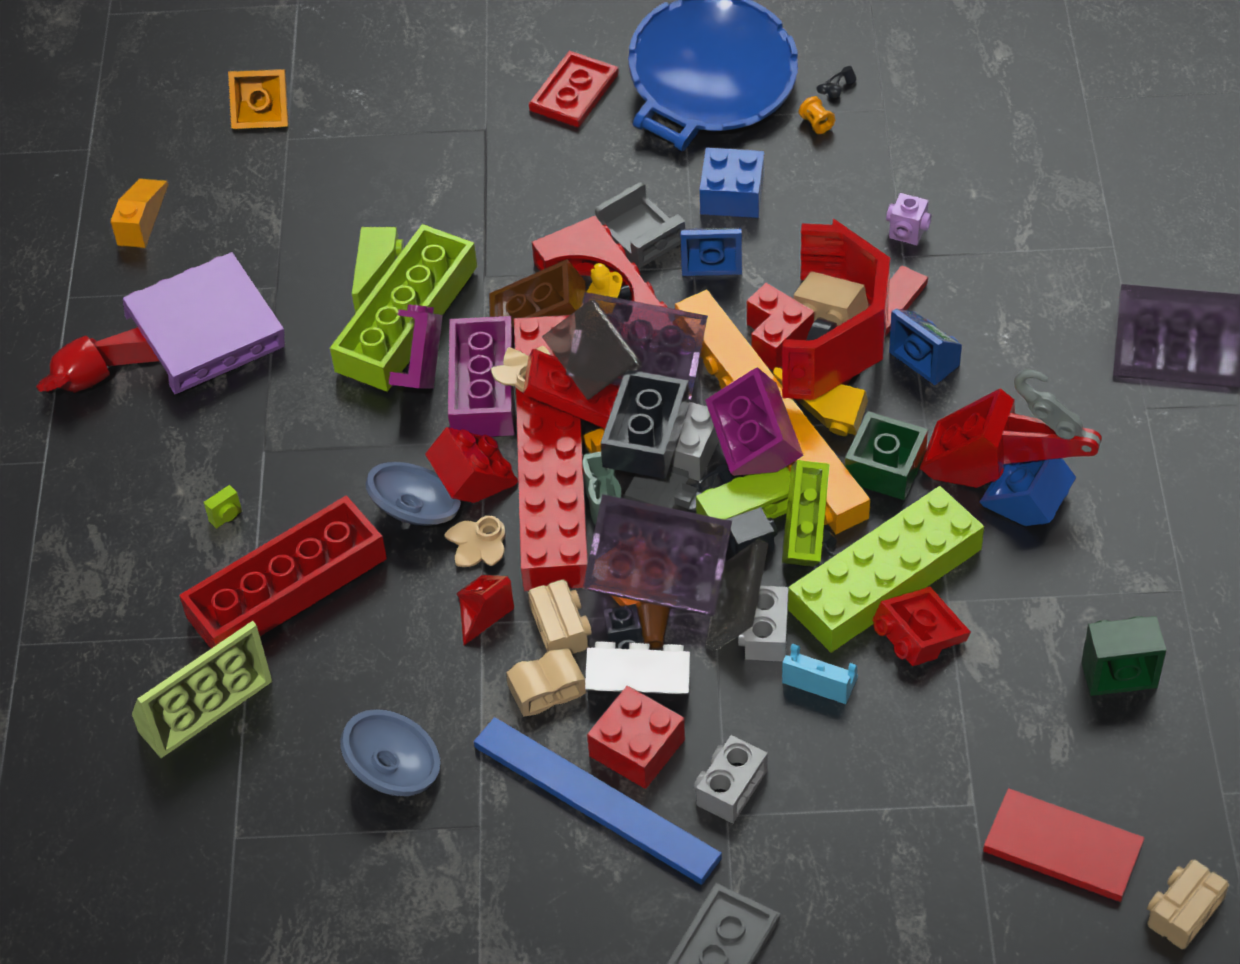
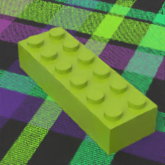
[330,224,477,392]
[788,486,984,653]

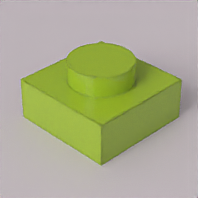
[204,485,242,529]

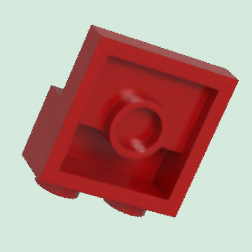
[872,587,971,666]

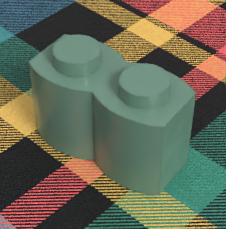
[582,451,623,528]

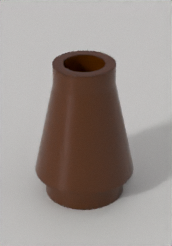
[637,597,670,649]

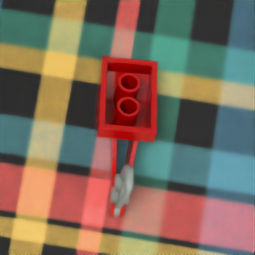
[920,369,1102,488]

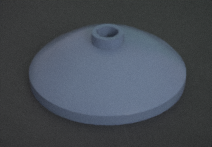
[366,462,461,526]
[340,710,440,796]

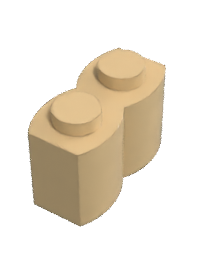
[506,649,586,716]

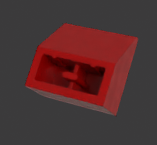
[425,427,518,503]

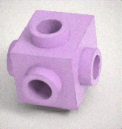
[886,193,932,245]

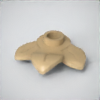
[491,346,550,392]
[444,516,506,567]

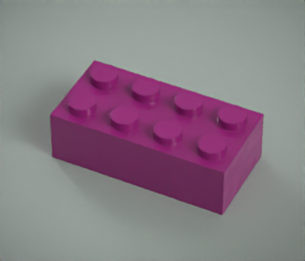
[448,316,514,437]

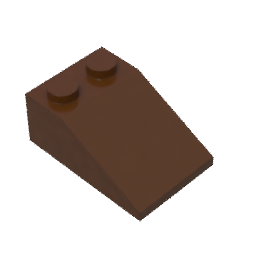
[489,259,587,339]

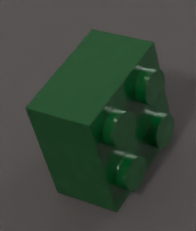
[845,411,928,500]
[1081,616,1167,696]

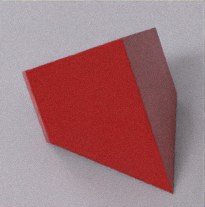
[456,575,514,646]

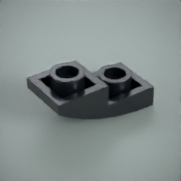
[603,604,644,649]

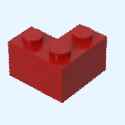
[747,283,814,371]

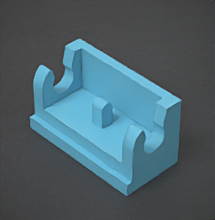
[782,644,858,704]

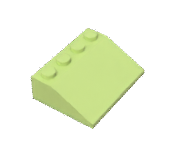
[132,621,272,758]

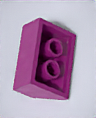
[705,367,804,476]

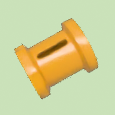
[799,96,836,134]

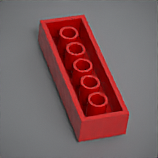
[179,495,387,649]

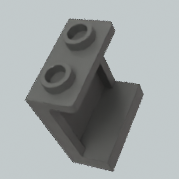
[595,182,685,269]

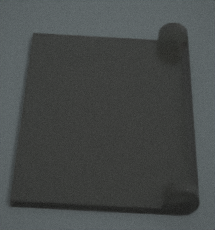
[542,300,642,400]

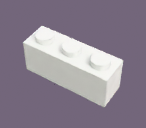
[585,642,690,694]

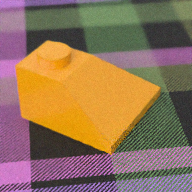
[228,69,288,129]

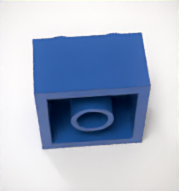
[700,148,764,218]

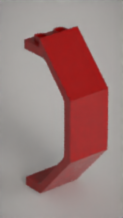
[782,218,890,400]

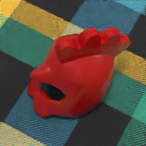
[36,335,110,392]

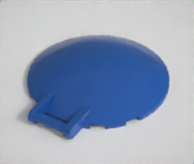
[628,0,798,151]

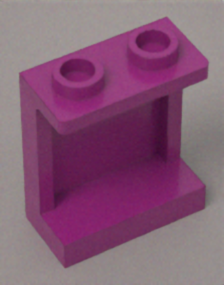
[389,304,443,388]

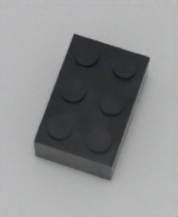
[600,369,689,479]

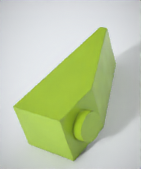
[352,227,404,313]

